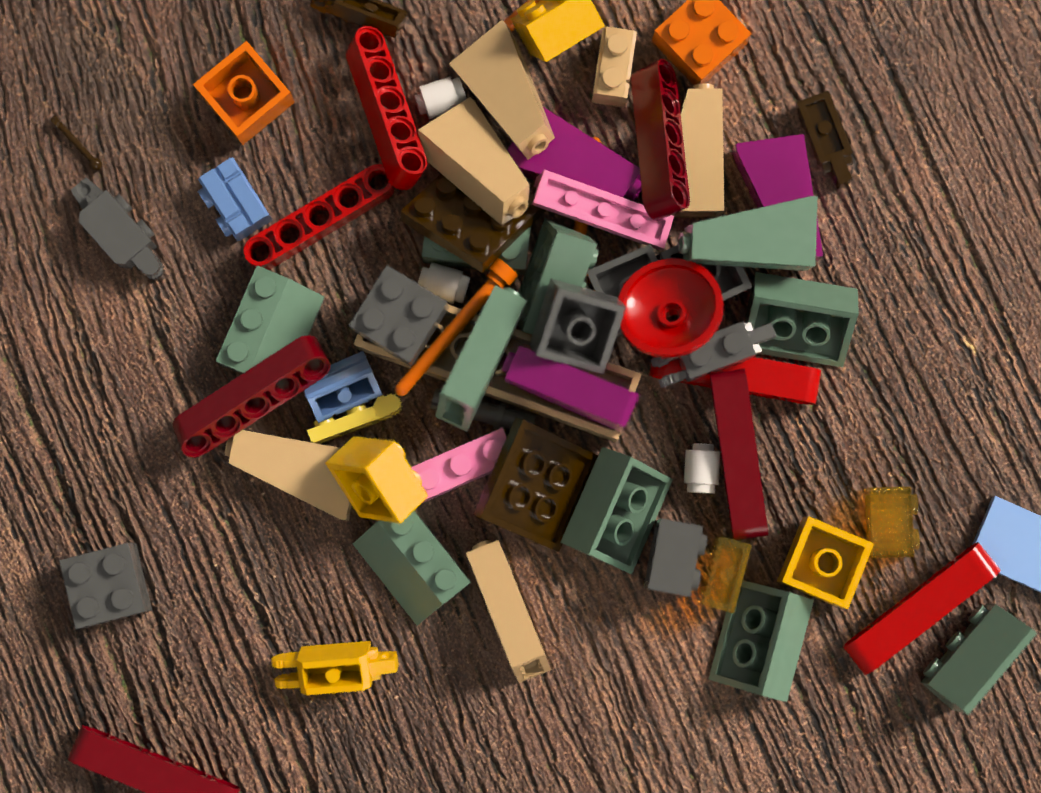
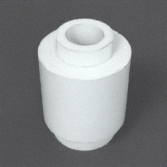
[414,77,466,119]
[418,262,470,304]
[684,443,720,494]

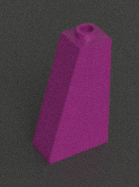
[507,107,642,201]
[732,134,823,261]
[501,346,640,433]

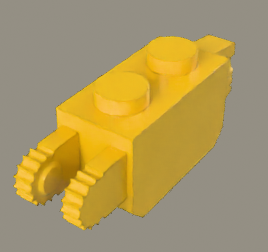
[271,641,399,695]

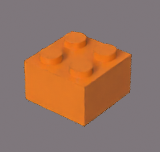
[652,0,752,85]
[193,41,295,145]

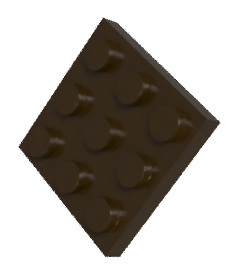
[400,174,546,273]
[473,417,598,552]

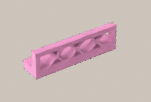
[531,170,674,250]

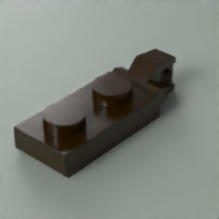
[310,0,408,38]
[795,91,853,189]

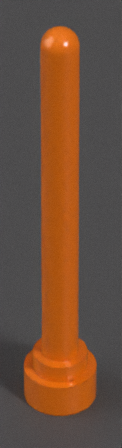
[395,258,518,396]

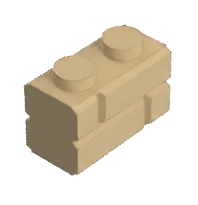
[592,26,637,107]

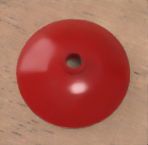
[618,258,724,358]

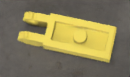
[307,393,403,444]

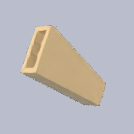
[449,20,555,160]
[673,84,724,218]
[418,97,530,225]
[225,430,352,521]
[466,540,551,683]

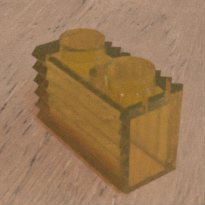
[864,487,920,558]
[697,536,752,613]

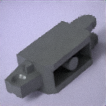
[71,178,165,280]
[651,321,776,388]

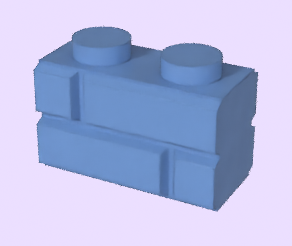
[198,157,273,241]
[304,351,382,423]

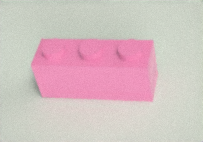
[411,428,507,503]

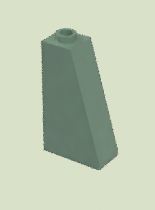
[679,196,818,271]
[435,285,527,432]

